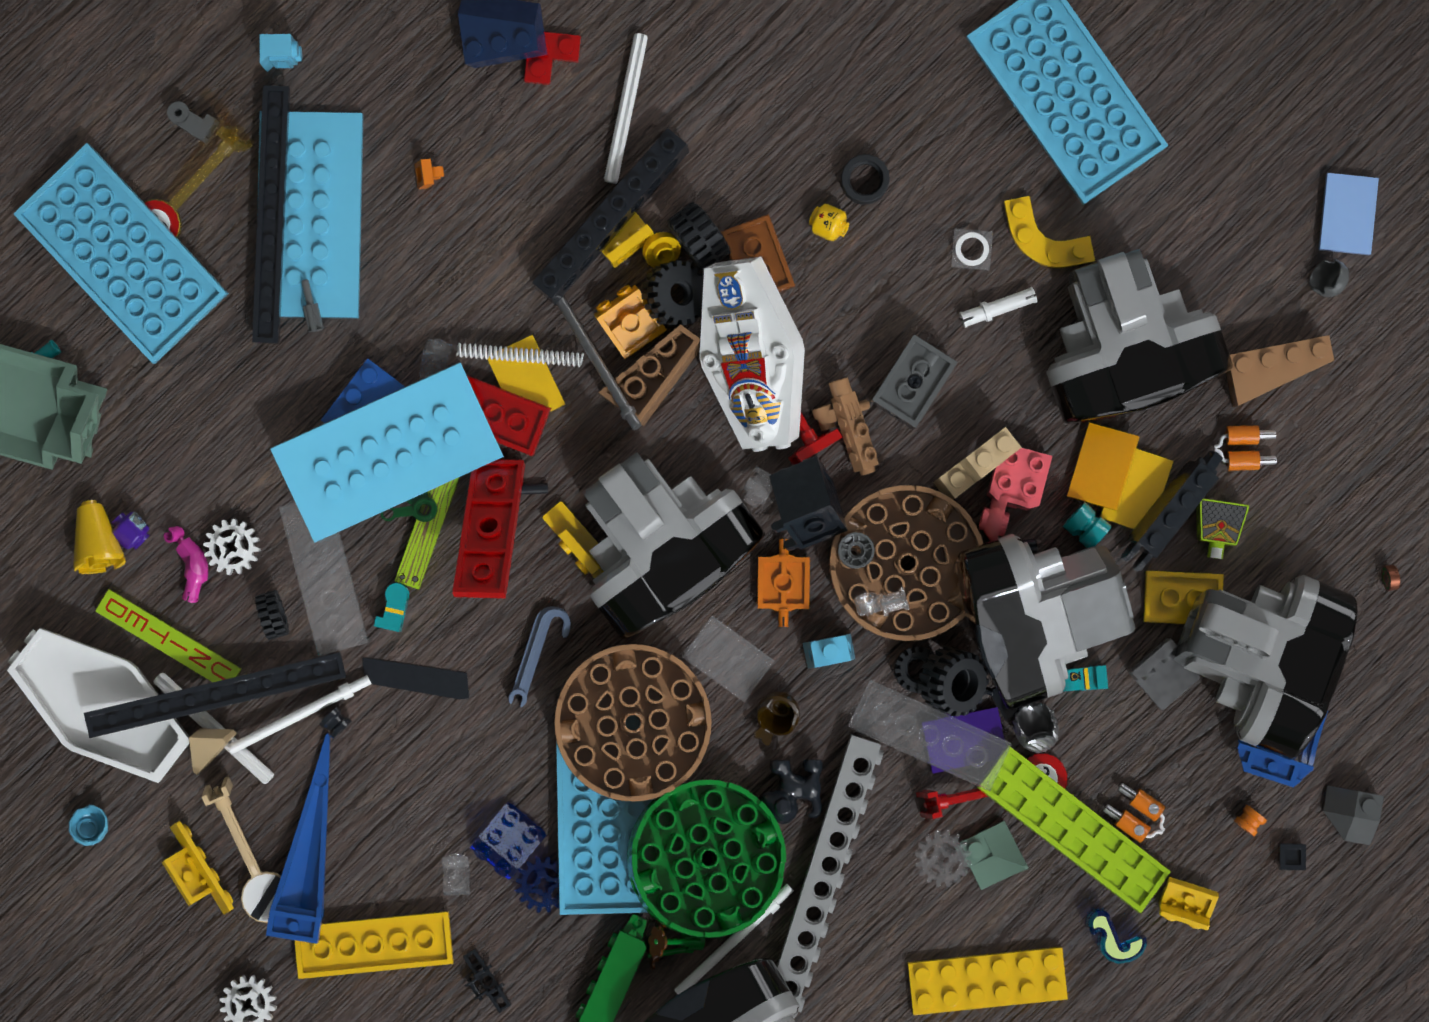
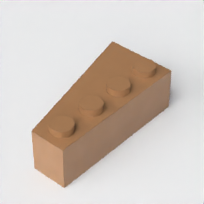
[598,324,700,427]
[1223,335,1334,408]

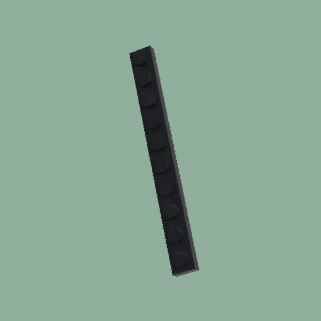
[252,85,290,344]
[84,653,346,739]

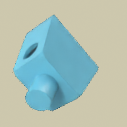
[803,634,855,668]

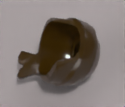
[753,692,800,746]

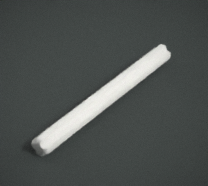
[604,33,648,184]
[153,673,274,784]

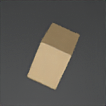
[189,728,237,775]

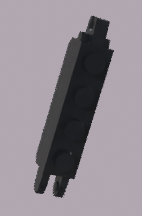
[1121,451,1223,572]

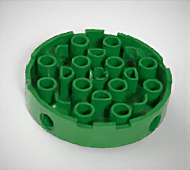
[627,780,786,938]

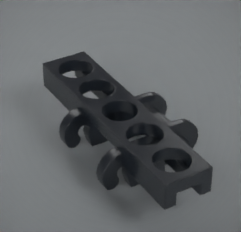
[463,948,512,1013]

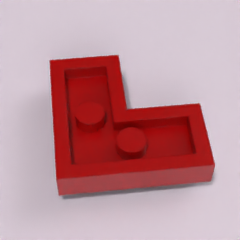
[524,32,581,85]

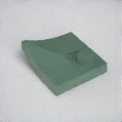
[958,820,1028,890]

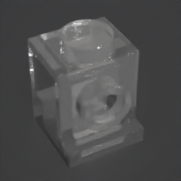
[743,466,773,508]

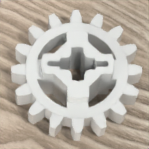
[203,519,261,575]
[220,975,277,1022]

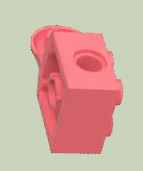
[978,448,1052,544]

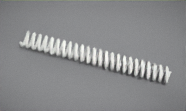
[456,343,584,367]

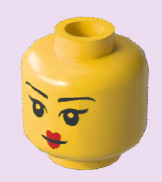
[809,204,849,241]

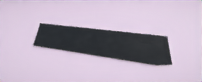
[362,657,469,699]

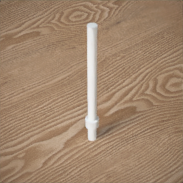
[227,675,372,754]
[674,884,794,994]

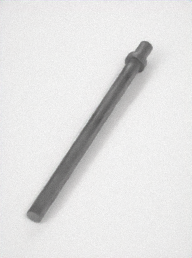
[557,296,642,430]

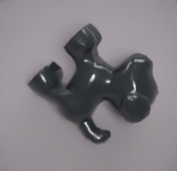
[759,759,823,824]

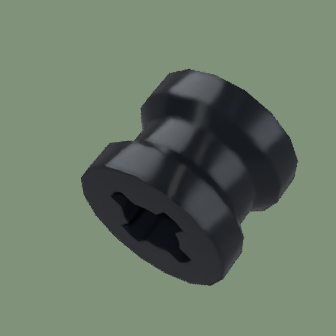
[319,706,352,739]

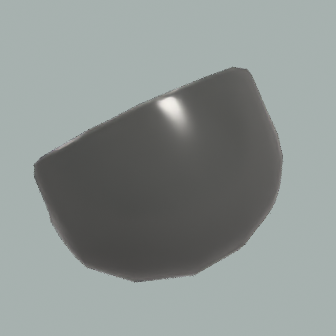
[1309,259,1349,297]

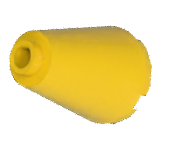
[73,500,126,574]

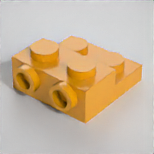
[593,285,667,359]

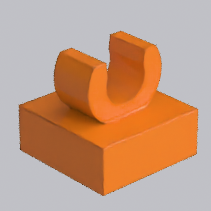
[414,159,444,189]

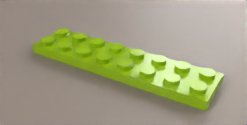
[977,746,1171,913]

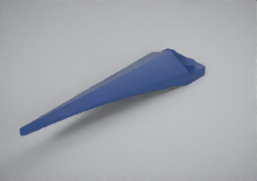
[266,733,331,944]

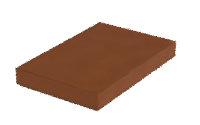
[721,214,795,293]

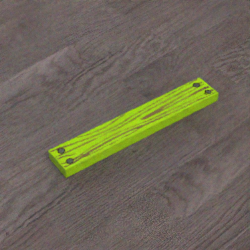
[395,477,460,590]

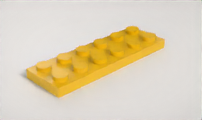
[295,911,454,979]
[907,947,1068,1015]

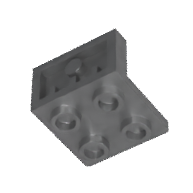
[1128,638,1200,710]

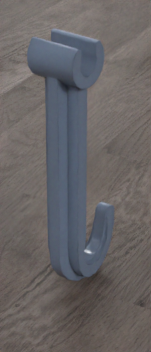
[508,606,571,707]

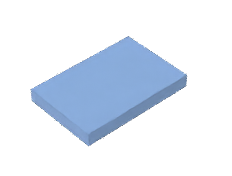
[1318,173,1379,255]

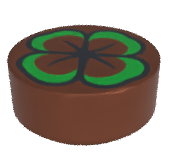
[1381,564,1400,591]

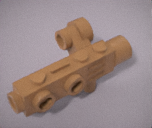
[812,377,879,476]

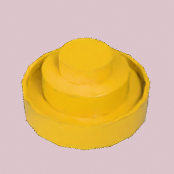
[642,232,681,267]

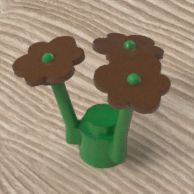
[647,920,705,970]

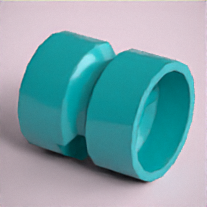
[1062,502,1112,548]

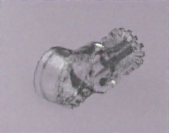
[854,587,909,617]

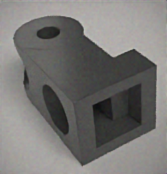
[167,101,220,144]

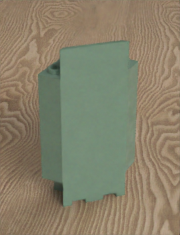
[0,344,107,470]

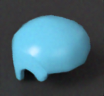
[69,805,108,846]

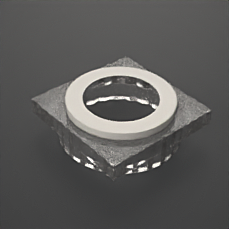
[951,229,993,271]

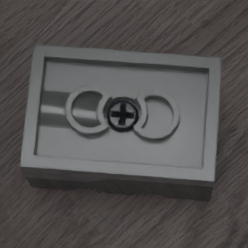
[870,335,958,430]

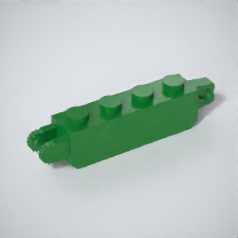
[575,913,647,1022]

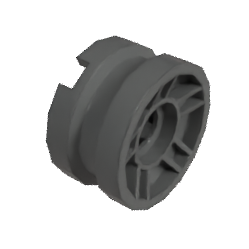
[837,532,875,569]

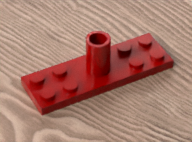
[452,459,525,598]

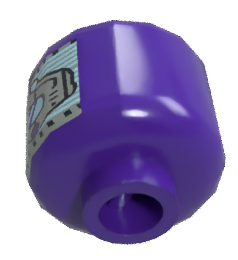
[112,512,150,550]

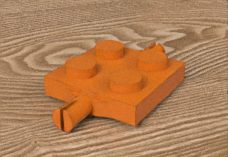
[758,539,810,627]

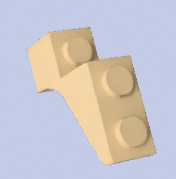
[933,427,1022,500]

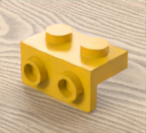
[1159,877,1219,930]

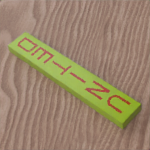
[95,589,242,682]

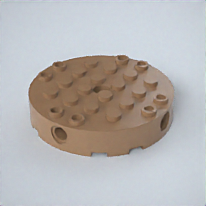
[829,485,986,641]
[554,644,712,801]

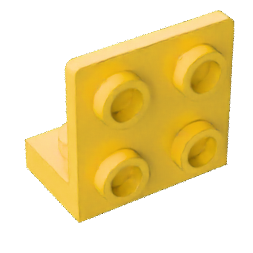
[602,213,654,268]

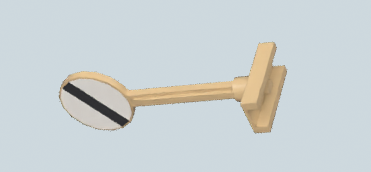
[201,776,281,923]

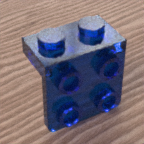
[470,803,546,880]

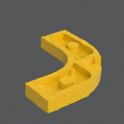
[1003,196,1095,268]

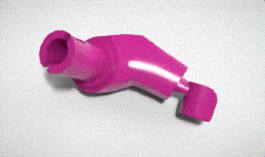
[163,526,208,603]

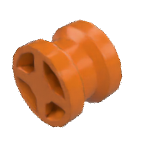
[1234,804,1267,837]

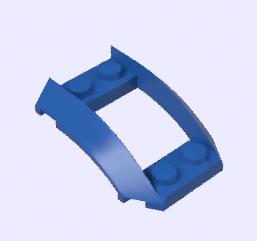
[1237,674,1335,787]

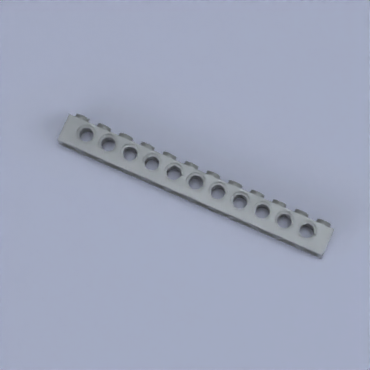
[766,734,884,1012]

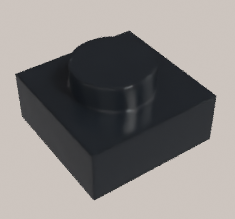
[1278,843,1306,870]

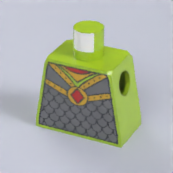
[1196,499,1249,559]

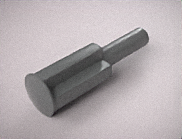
[301,279,324,332]

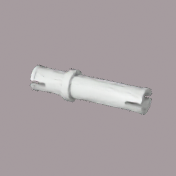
[959,287,1037,328]

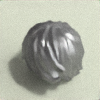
[1013,703,1059,753]

